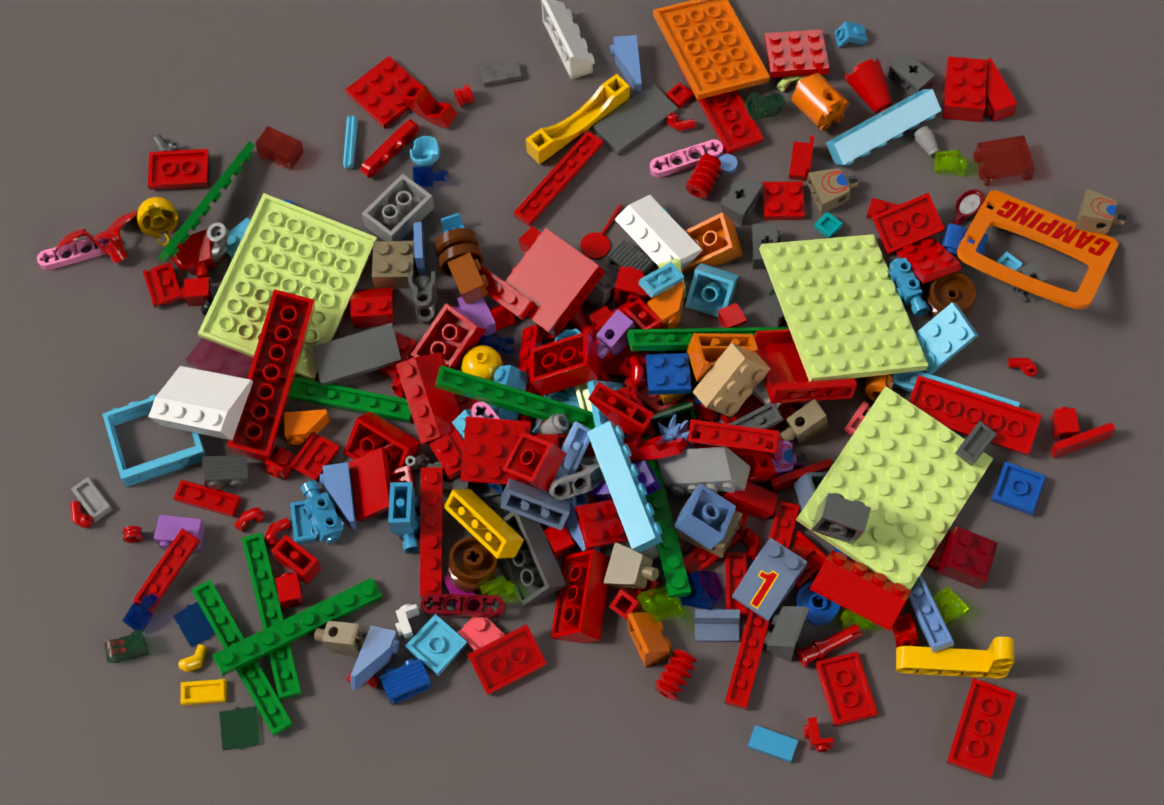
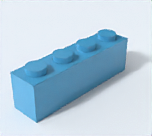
[484,365,529,420]

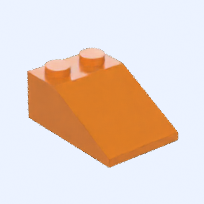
[682,212,743,273]

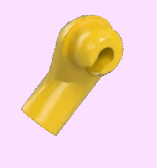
[178,645,208,672]

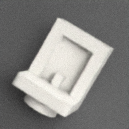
[395,604,420,641]

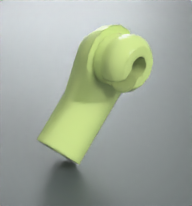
[777,76,805,92]

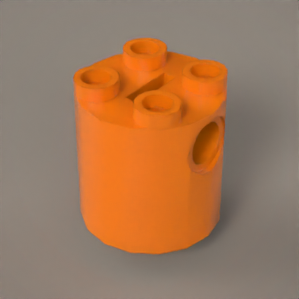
[792,73,849,132]

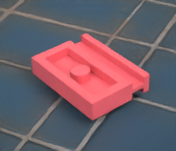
[457,617,505,651]

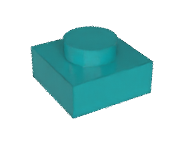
[814,212,843,238]

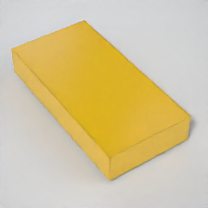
[180,679,227,706]

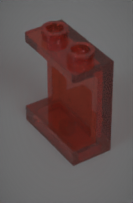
[973,135,1035,186]

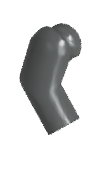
[153,135,179,151]

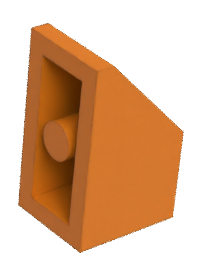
[284,409,330,445]

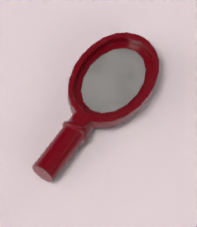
[951,189,984,225]

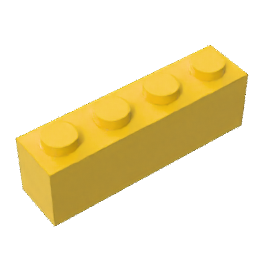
[444,489,524,559]

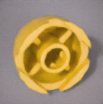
[137,197,179,237]
[461,345,503,381]

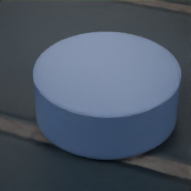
[719,154,737,175]

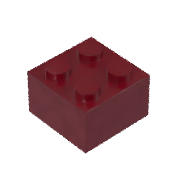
[937,526,998,589]

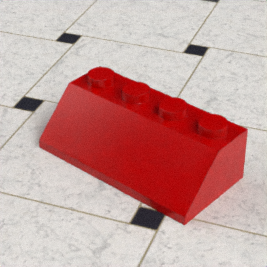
[396,352,461,446]
[550,549,611,644]
[810,550,912,631]

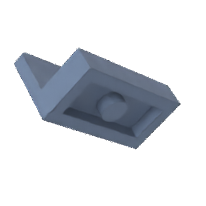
[695,609,740,642]

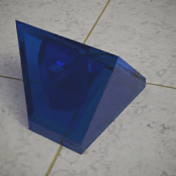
[679,571,723,610]

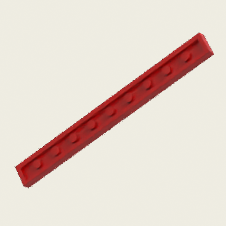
[725,500,800,710]

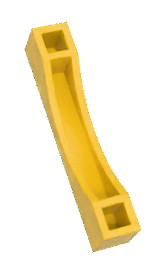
[526,74,630,165]

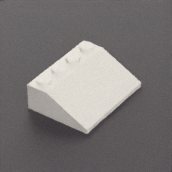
[149,366,253,440]

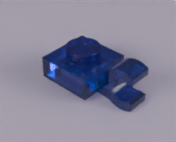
[413,165,448,187]
[478,336,514,355]
[122,593,158,634]

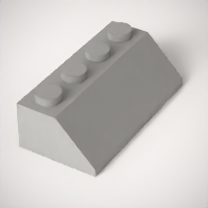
[657,447,750,496]

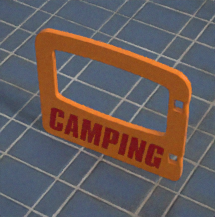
[957,190,1118,309]

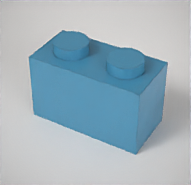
[388,482,415,533]

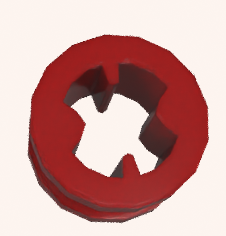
[122,526,143,543]

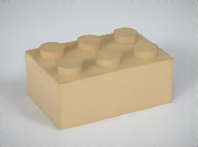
[693,343,770,417]

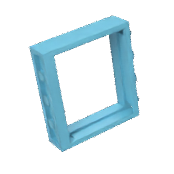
[102,394,206,487]

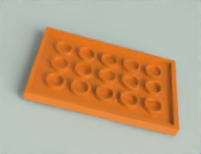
[653,0,770,100]

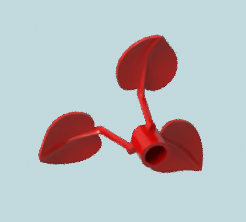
[55,210,138,264]

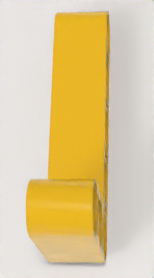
[896,637,1014,679]

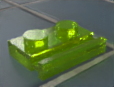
[637,586,685,623]
[913,586,969,626]

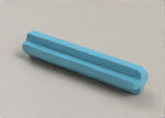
[343,116,358,169]

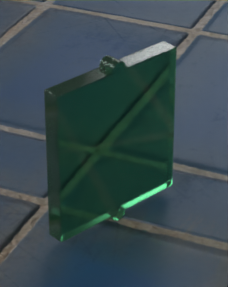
[219,706,260,751]

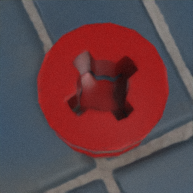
[453,84,475,107]

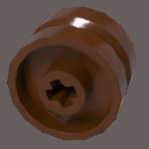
[433,228,484,277]
[927,272,976,318]
[448,537,497,593]

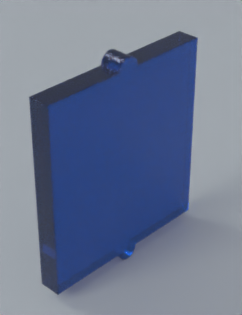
[173,602,215,647]

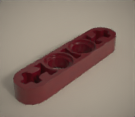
[420,594,507,618]

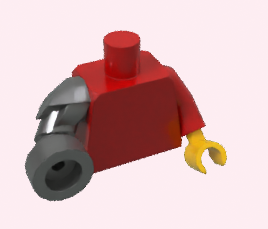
[157,223,229,278]

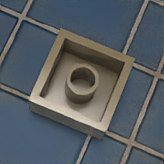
[372,241,416,289]

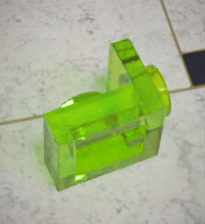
[934,149,967,177]
[479,575,516,602]
[840,609,875,630]

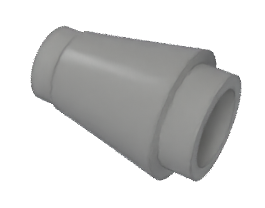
[914,126,940,157]
[536,413,569,435]

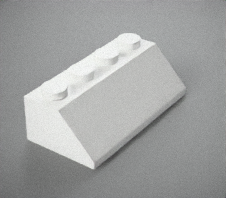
[541,0,595,80]
[615,195,702,271]

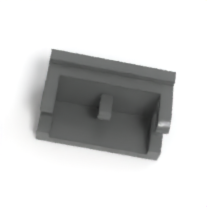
[1011,261,1048,303]

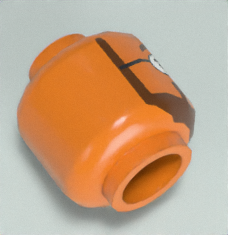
[865,374,893,401]

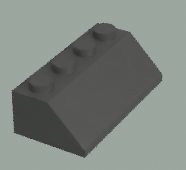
[501,512,567,607]

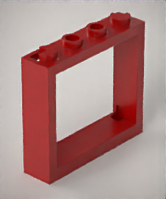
[688,419,784,461]

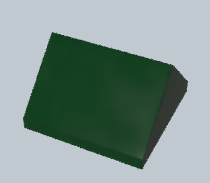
[651,401,695,437]

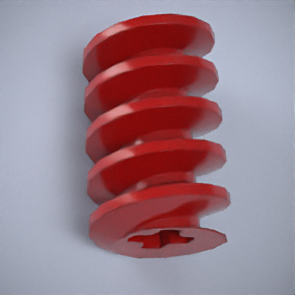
[686,154,721,199]
[655,650,697,701]

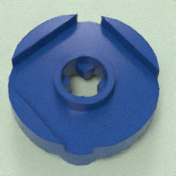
[796,581,840,626]

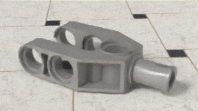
[548,456,606,500]

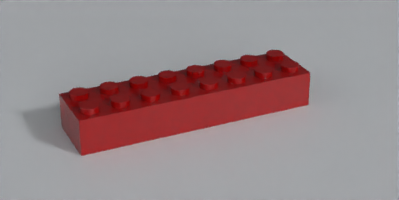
[227,289,315,461]

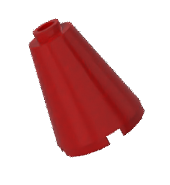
[844,58,892,114]

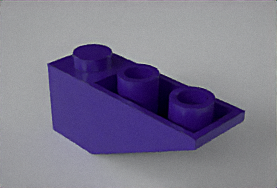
[589,460,662,501]

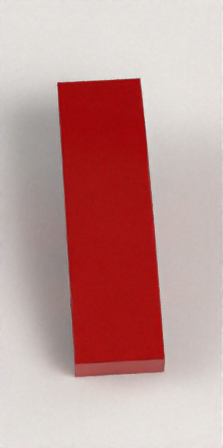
[623,434,687,461]

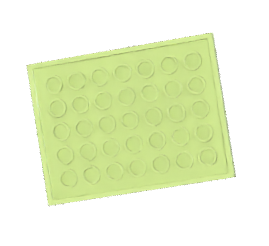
[198,193,377,381]
[759,234,928,381]
[796,386,993,590]

